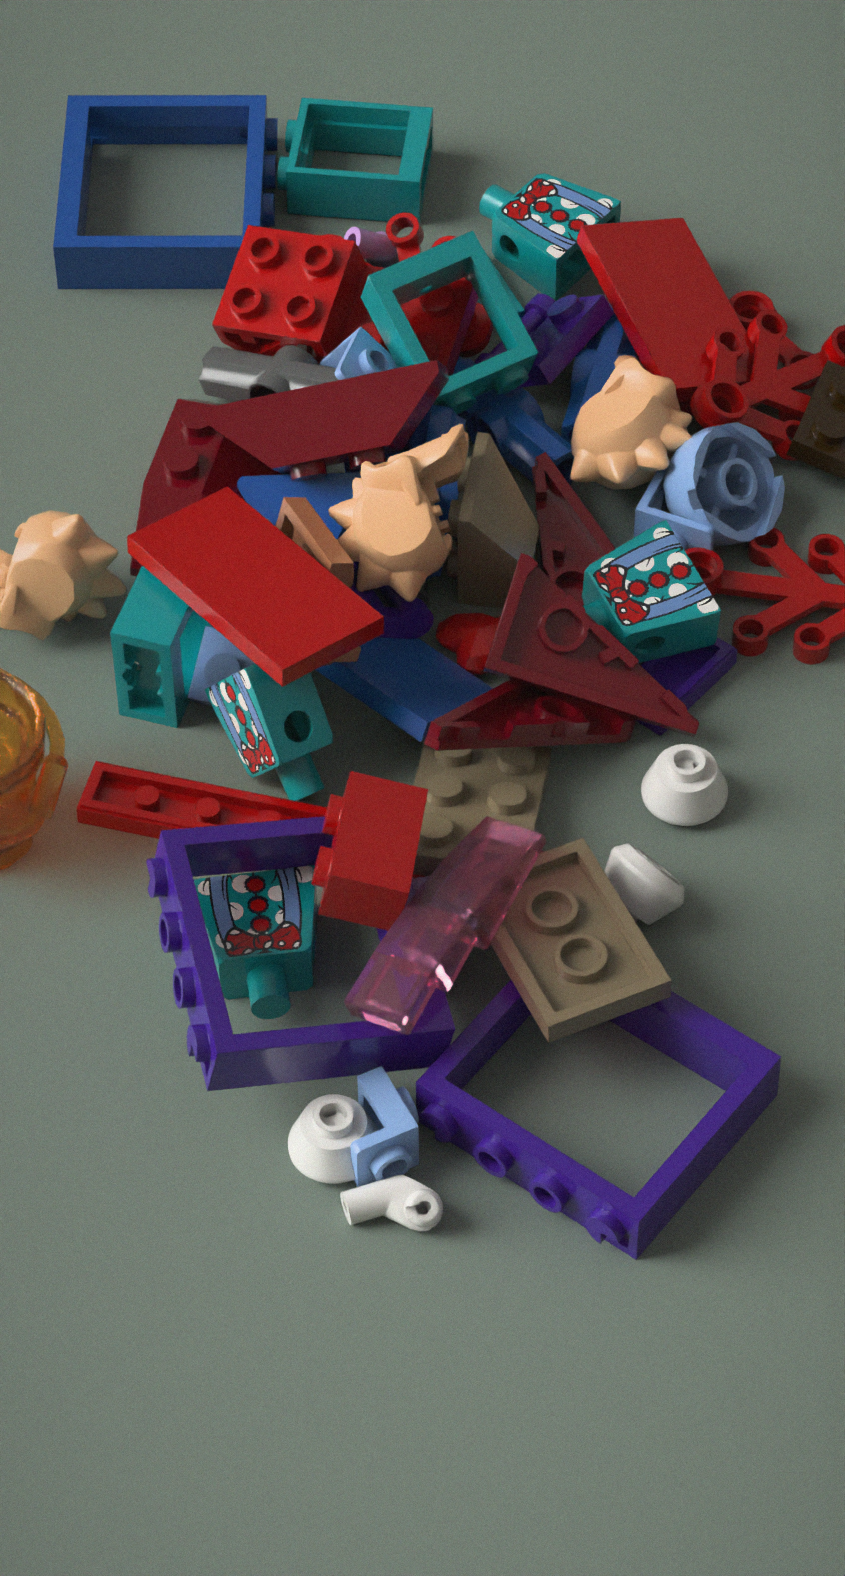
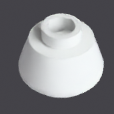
[641,744,728,827]
[604,843,684,925]
[288,1094,379,1184]

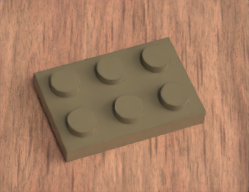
[413,744,552,881]
[463,838,672,1043]

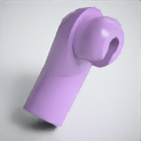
[344,227,399,268]

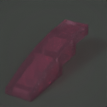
[344,816,547,1035]

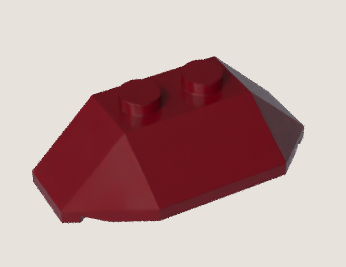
[200,360,449,482]
[130,399,284,577]

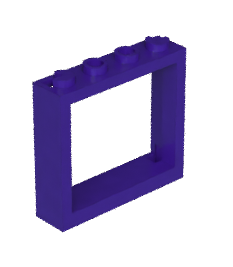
[146,816,456,1091]
[416,980,781,1260]

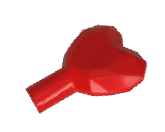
[436,613,500,675]

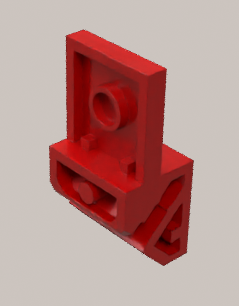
[212,225,479,376]

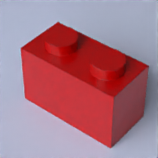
[311,771,428,933]

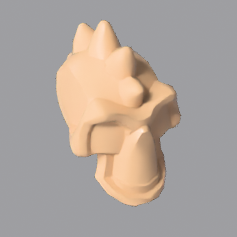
[570,355,692,490]
[328,424,469,602]
[0,510,127,640]

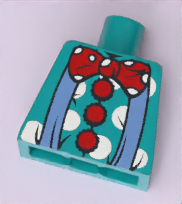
[479,173,621,301]
[582,520,721,663]
[204,664,333,801]
[194,865,318,1019]

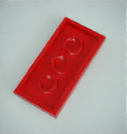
[576,218,755,402]
[127,486,384,687]

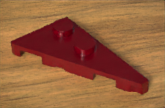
[532,452,616,606]
[483,553,699,737]
[424,679,637,751]

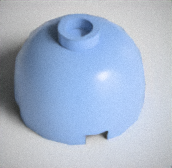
[663,422,785,546]

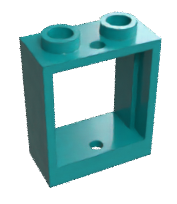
[277,97,434,223]
[361,230,538,415]
[110,566,213,728]

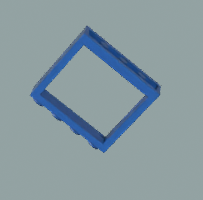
[53,95,278,289]

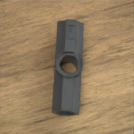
[199,345,338,401]

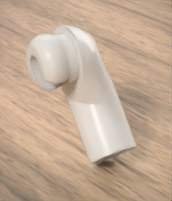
[340,1175,443,1231]

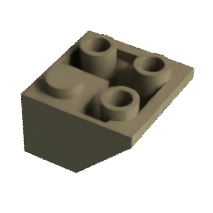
[447,432,540,609]

